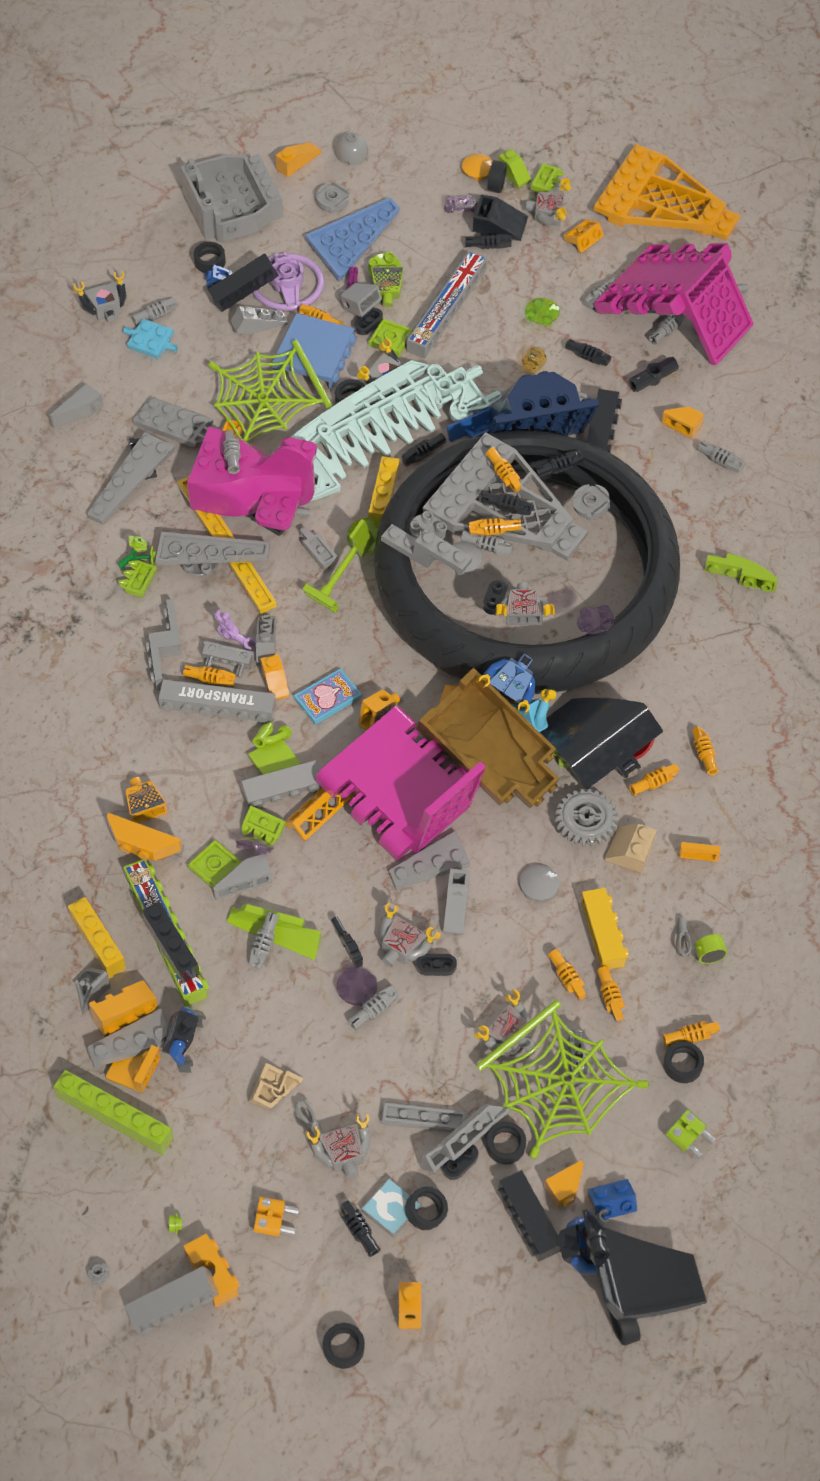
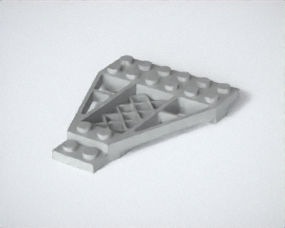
[423,432,588,561]

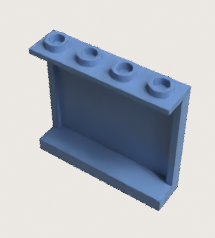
[272,313,357,390]

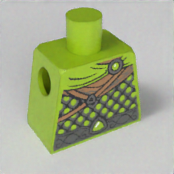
[371,266,404,307]

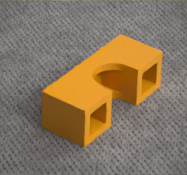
[183,1233,240,1308]

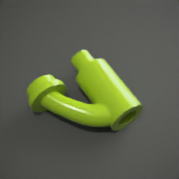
[253,722,292,748]

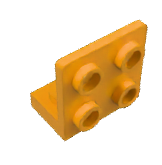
[106,1045,161,1094]

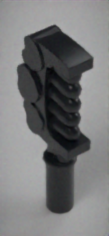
[331,916,363,969]

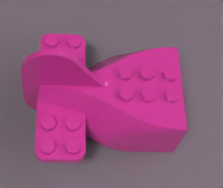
[187,427,317,530]

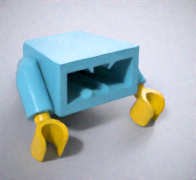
[511,689,556,732]

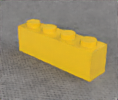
[369,456,400,527]
[581,888,629,970]
[68,897,126,978]

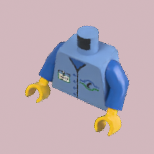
[476,654,535,715]

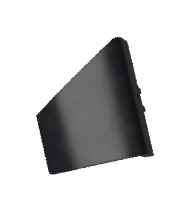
[540,697,663,789]
[582,1209,707,1320]

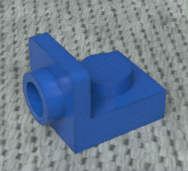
[205,265,232,288]

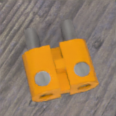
[253,1196,299,1237]

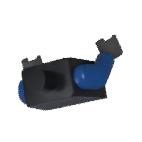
[161,1006,206,1073]
[555,1210,610,1275]

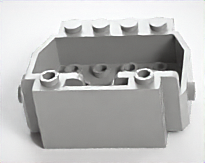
[181,154,283,241]

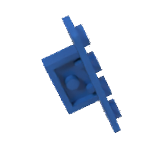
[447,407,493,442]

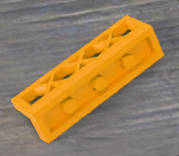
[286,787,355,841]

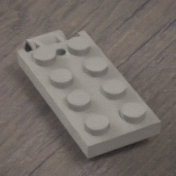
[133,397,213,448]

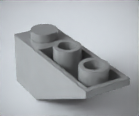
[231,306,288,334]
[256,615,277,663]
[443,869,470,935]

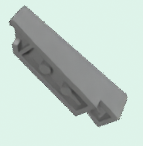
[420,1104,510,1172]

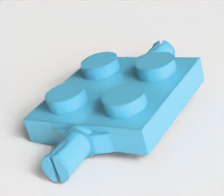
[123,319,178,359]

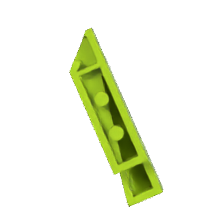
[227,904,322,960]

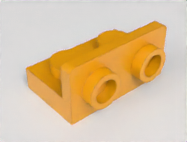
[563,219,603,253]

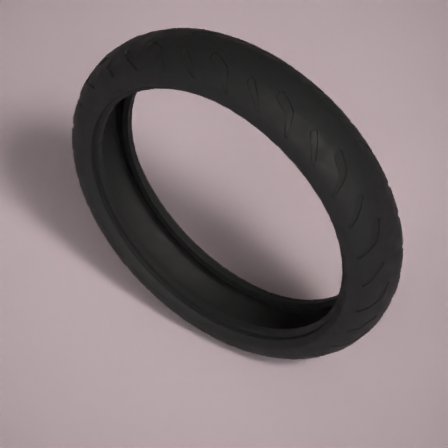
[374,430,680,694]

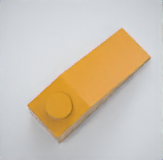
[275,142,322,178]

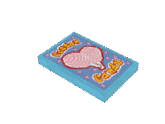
[294,668,362,725]

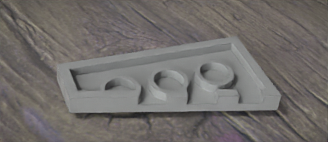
[389,830,470,890]
[88,1008,168,1068]

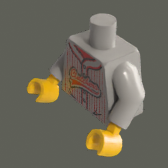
[526,178,571,227]
[495,582,555,625]
[380,903,441,967]
[474,990,537,1055]
[305,1112,370,1179]

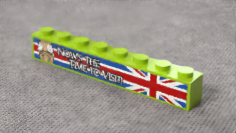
[123,859,209,1006]

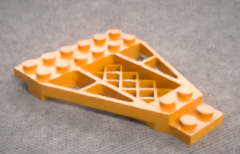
[593,144,741,241]

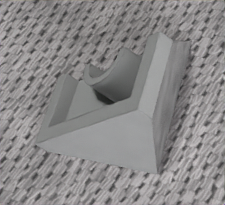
[73,967,110,1015]

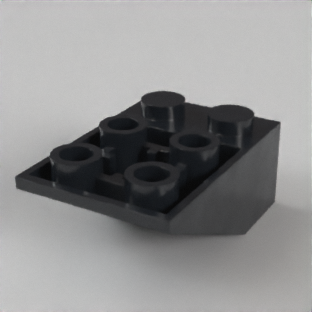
[473,194,528,241]

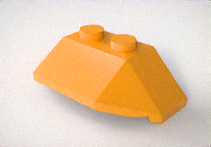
[107,813,182,861]

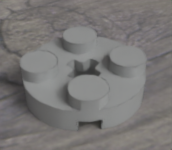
[316,183,349,214]
[573,484,610,521]

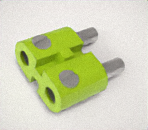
[665,1109,715,1159]

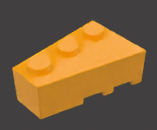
[89,980,158,1037]

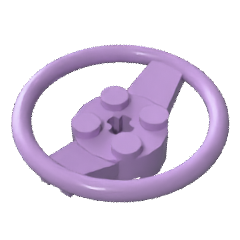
[253,252,324,311]

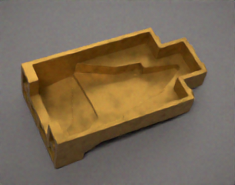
[416,668,559,809]

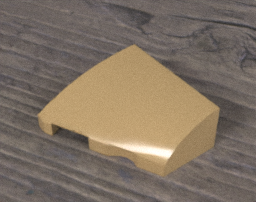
[248,1063,303,1109]

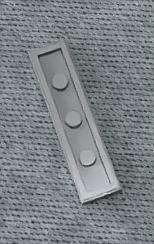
[381,1102,467,1132]

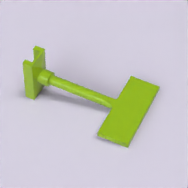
[302,519,375,613]

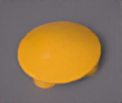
[462,154,493,181]

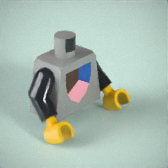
[73,270,127,322]
[357,338,407,393]

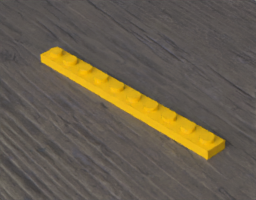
[177,476,277,614]

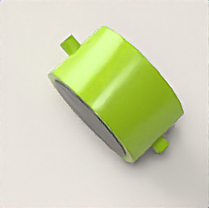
[694,934,728,964]

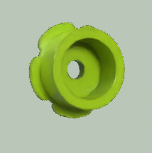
[168,1213,182,1234]

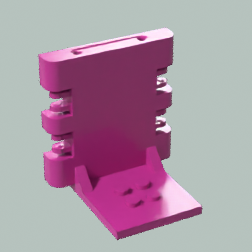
[593,243,754,365]
[315,705,486,861]

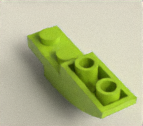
[705,553,778,593]

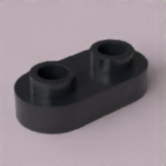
[355,308,383,335]
[483,580,507,615]
[416,954,457,976]
[442,1144,478,1180]

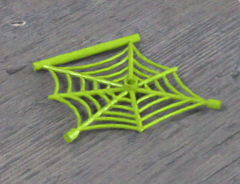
[208,340,332,442]
[476,999,649,1160]

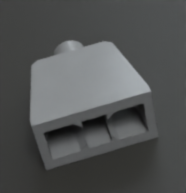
[339,283,382,317]

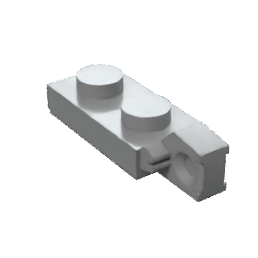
[300,526,339,570]

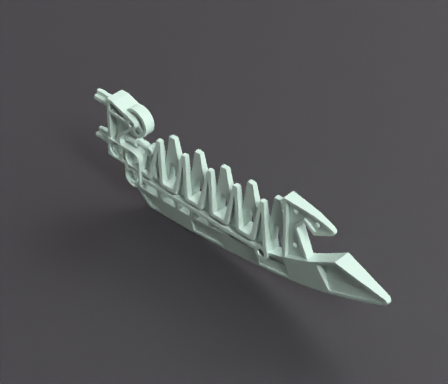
[278,360,502,501]

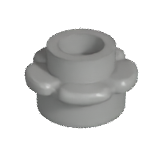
[87,1262,109,1284]

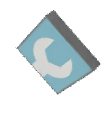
[361,1178,422,1238]

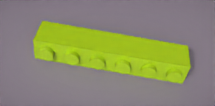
[53,1070,174,1155]

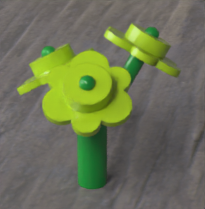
[117,536,157,569]

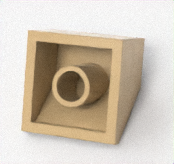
[605,824,657,873]

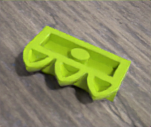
[531,163,565,192]
[118,560,157,598]
[242,805,287,847]

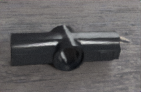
[628,357,679,392]

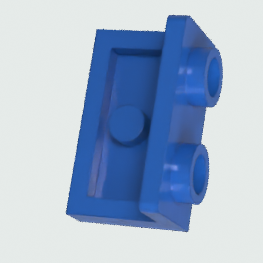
[587,1179,637,1220]

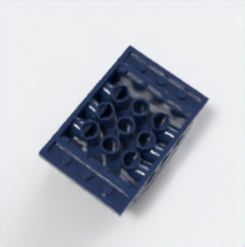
[487,371,599,436]

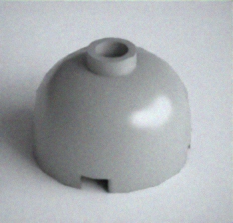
[336,132,368,165]

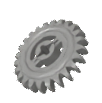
[555,789,619,847]

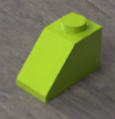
[498,149,531,188]

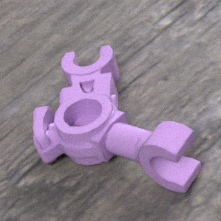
[214,610,256,651]

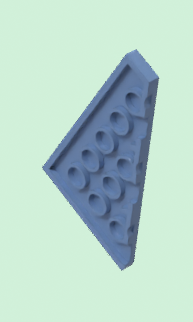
[305,197,399,281]

